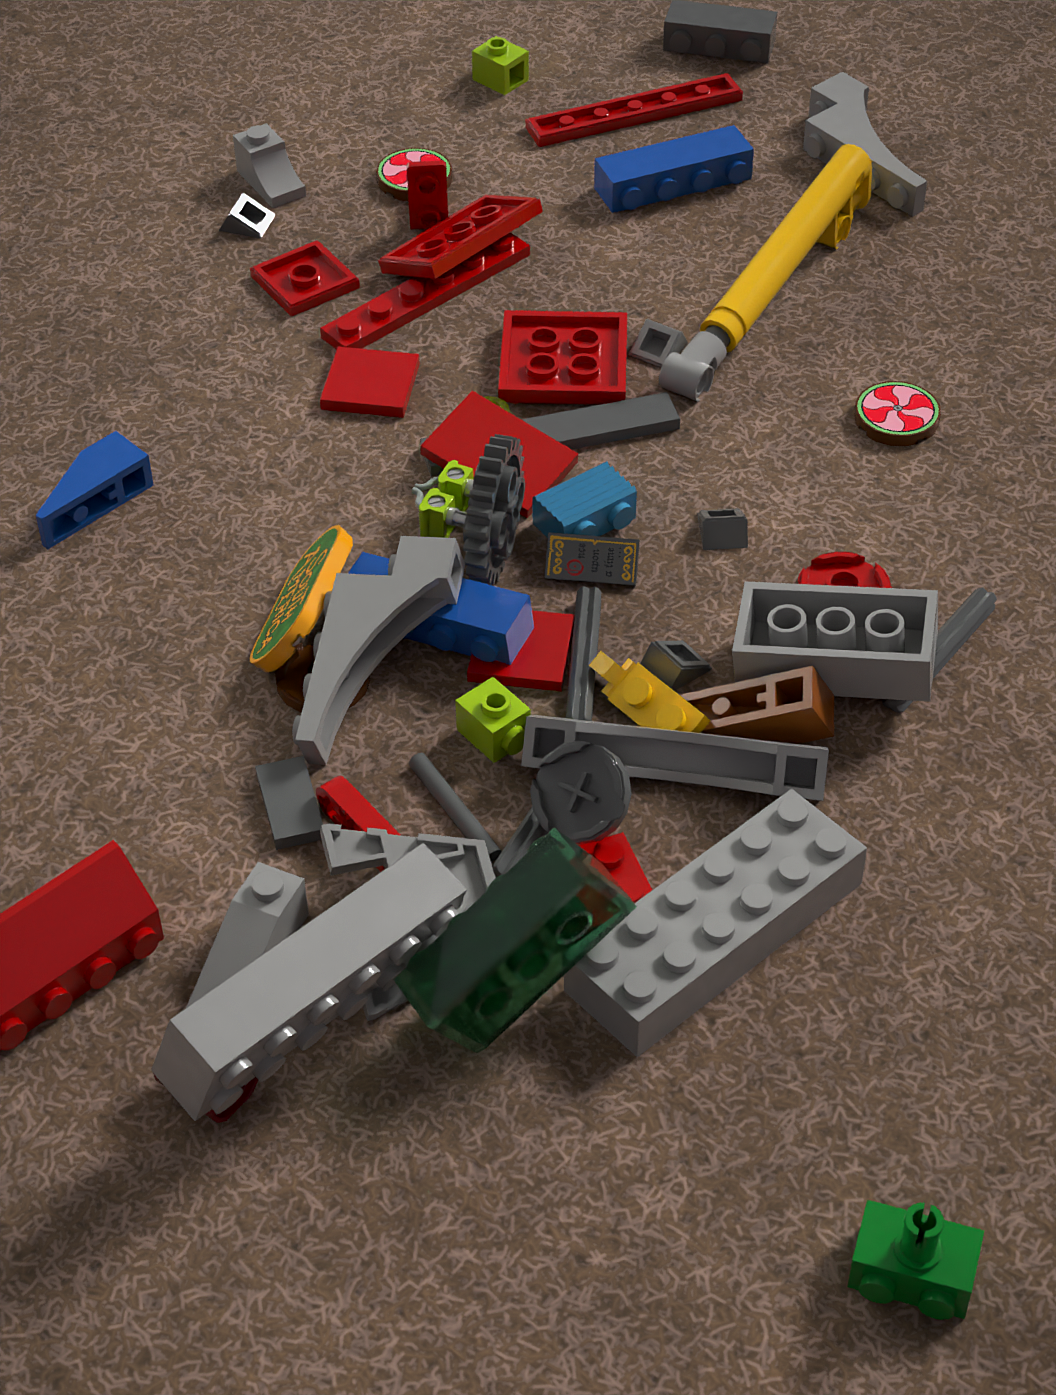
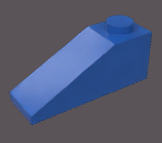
[36,431,154,549]

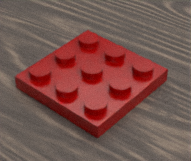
[498,310,627,405]

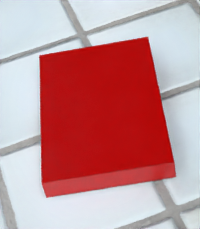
[420,391,579,518]

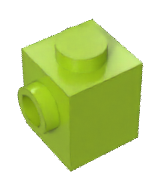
[472,36,529,95]
[455,677,531,763]

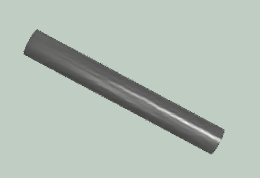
[409,753,502,862]

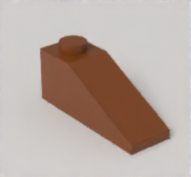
[680,666,834,744]

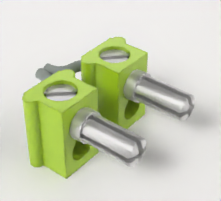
[411,460,474,538]

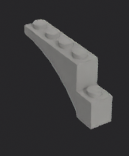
[803,72,927,217]
[292,536,465,765]

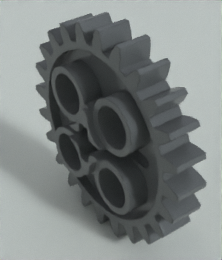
[463,434,525,585]

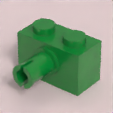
[847,1199,984,1320]

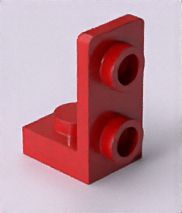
[406,160,448,230]

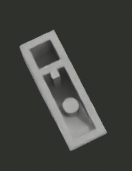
[186,862,309,1008]

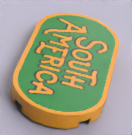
[250,525,353,673]

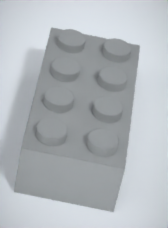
[732,581,938,702]

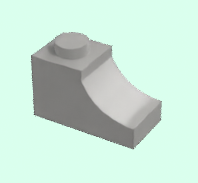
[233,123,306,208]

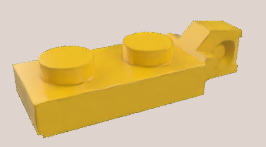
[589,651,711,733]

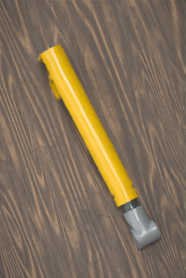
[659,144,872,402]

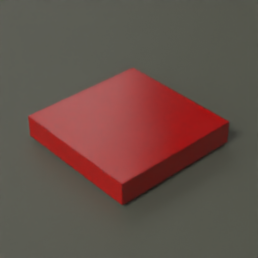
[250,240,360,317]
[320,347,420,418]
[467,610,575,692]

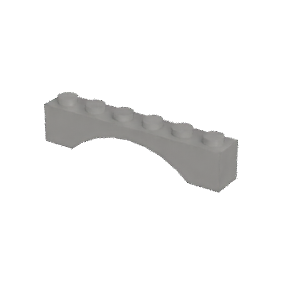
[521,715,829,801]

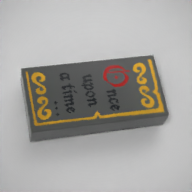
[544,532,640,586]

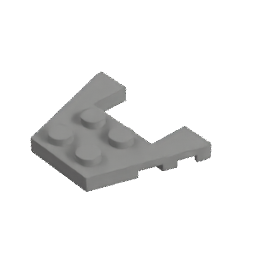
[320,823,511,1021]

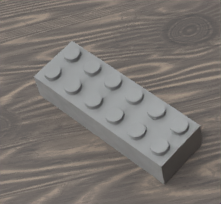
[564,788,867,1057]
[151,843,467,1121]

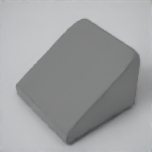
[628,319,688,368]

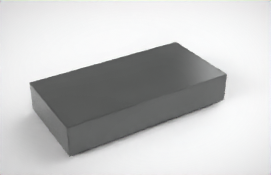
[255,756,323,850]

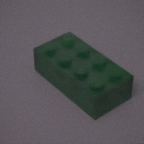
[393,827,637,1053]

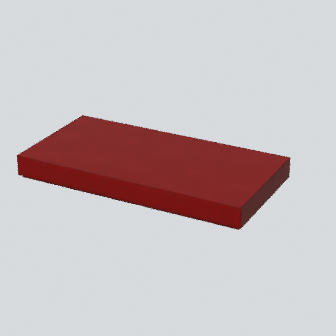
[378,195,543,279]

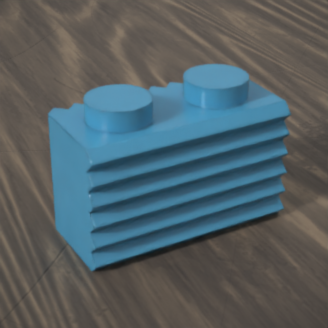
[532,461,637,538]

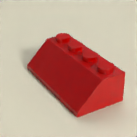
[0,840,164,1051]

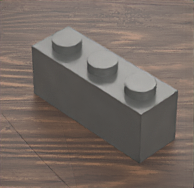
[663,0,778,63]

